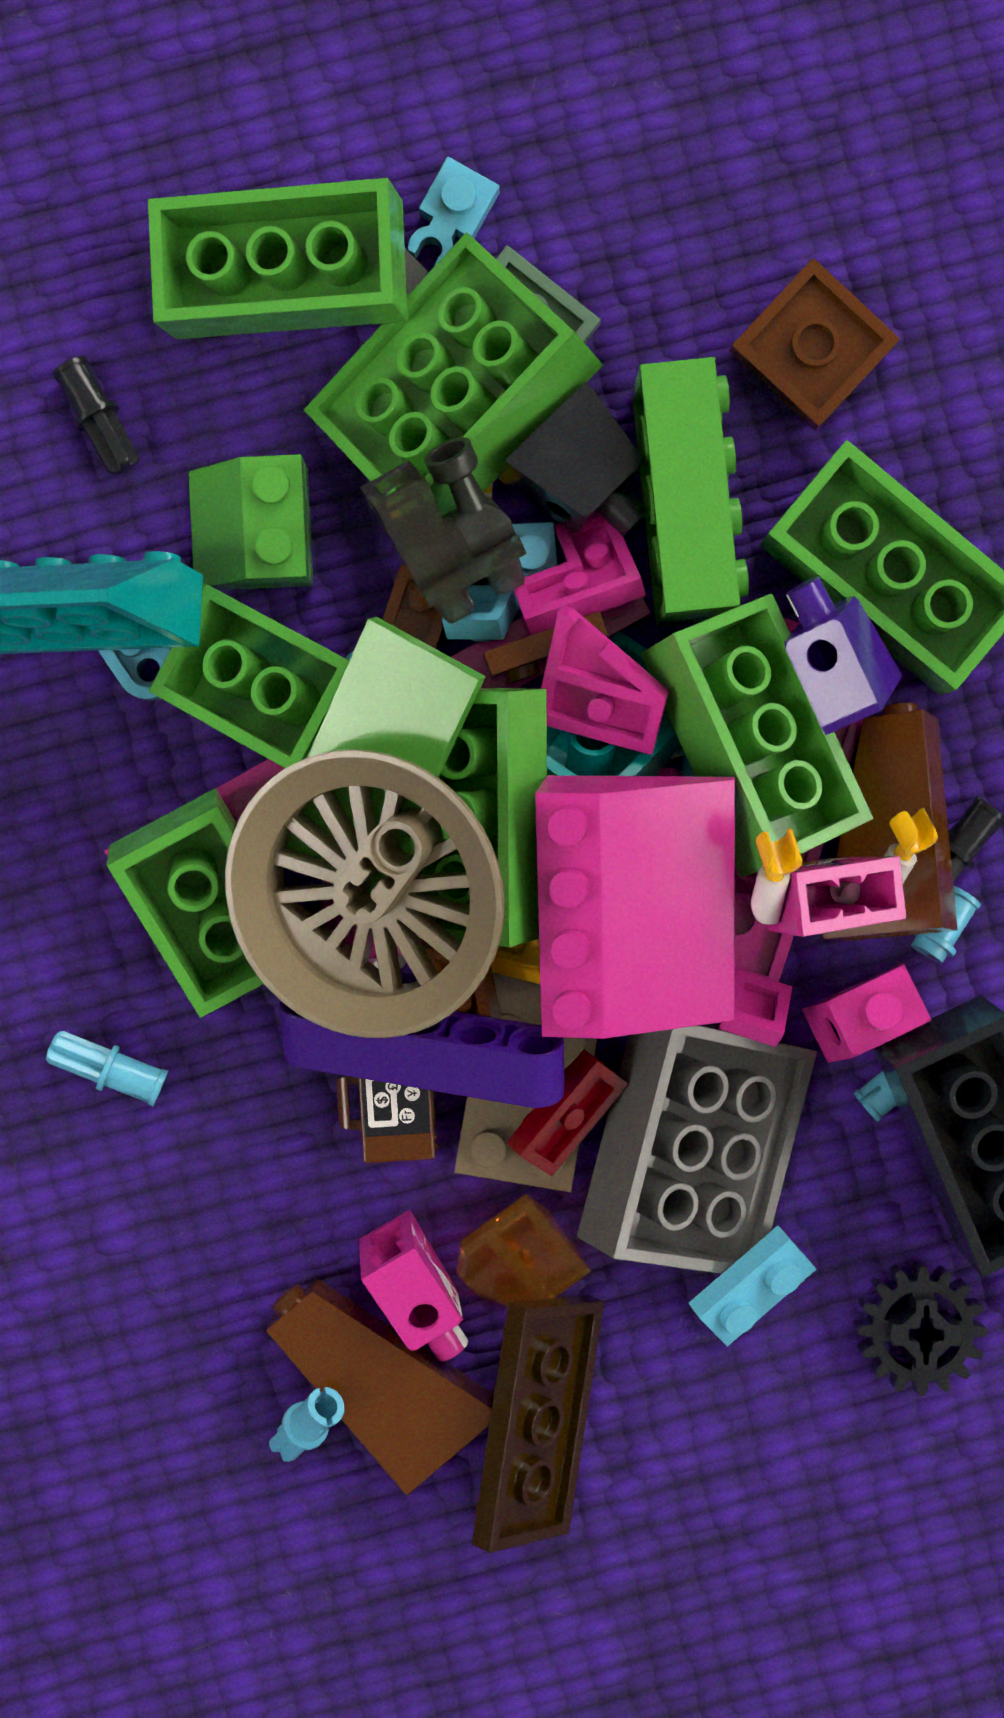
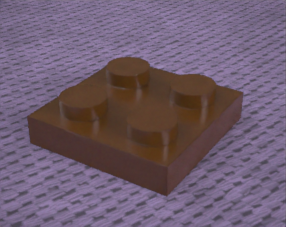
[729,258,900,431]

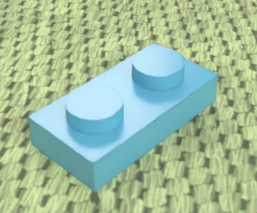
[689,1226,816,1347]

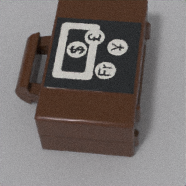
[336,1075,439,1163]

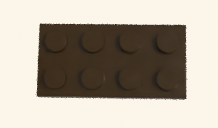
[472,1295,604,1553]

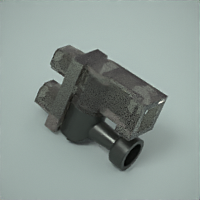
[360,437,527,624]

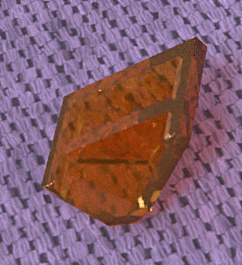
[456,1194,591,1306]

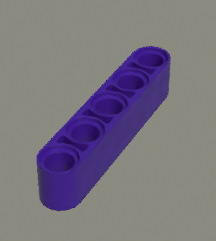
[280,1001,565,1108]

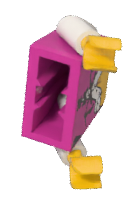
[751,808,938,937]

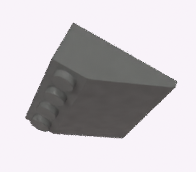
[577,1024,817,1274]

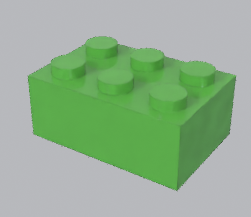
[149,584,349,768]
[107,788,264,1018]

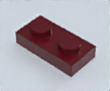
[506,1049,628,1177]

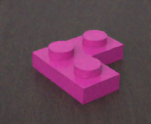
[511,513,646,636]

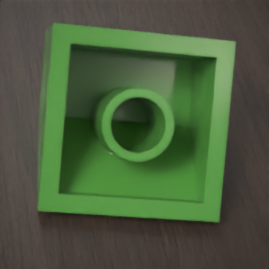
[189,454,313,590]

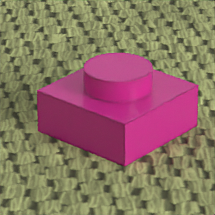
[719,968,792,1047]

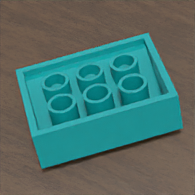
[0,551,203,654]

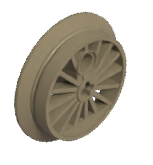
[225,749,504,1038]

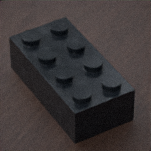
[873,995,1004,1277]

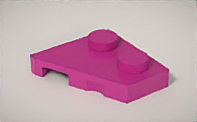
[541,605,670,755]

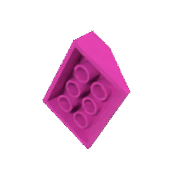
[535,775,735,1039]

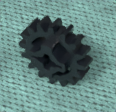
[853,1261,988,1396]

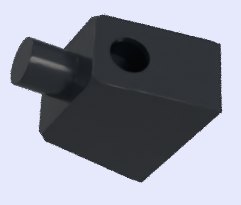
[499,382,649,537]

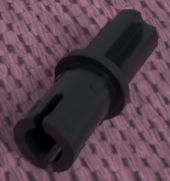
[53,356,139,475]
[948,796,1004,881]

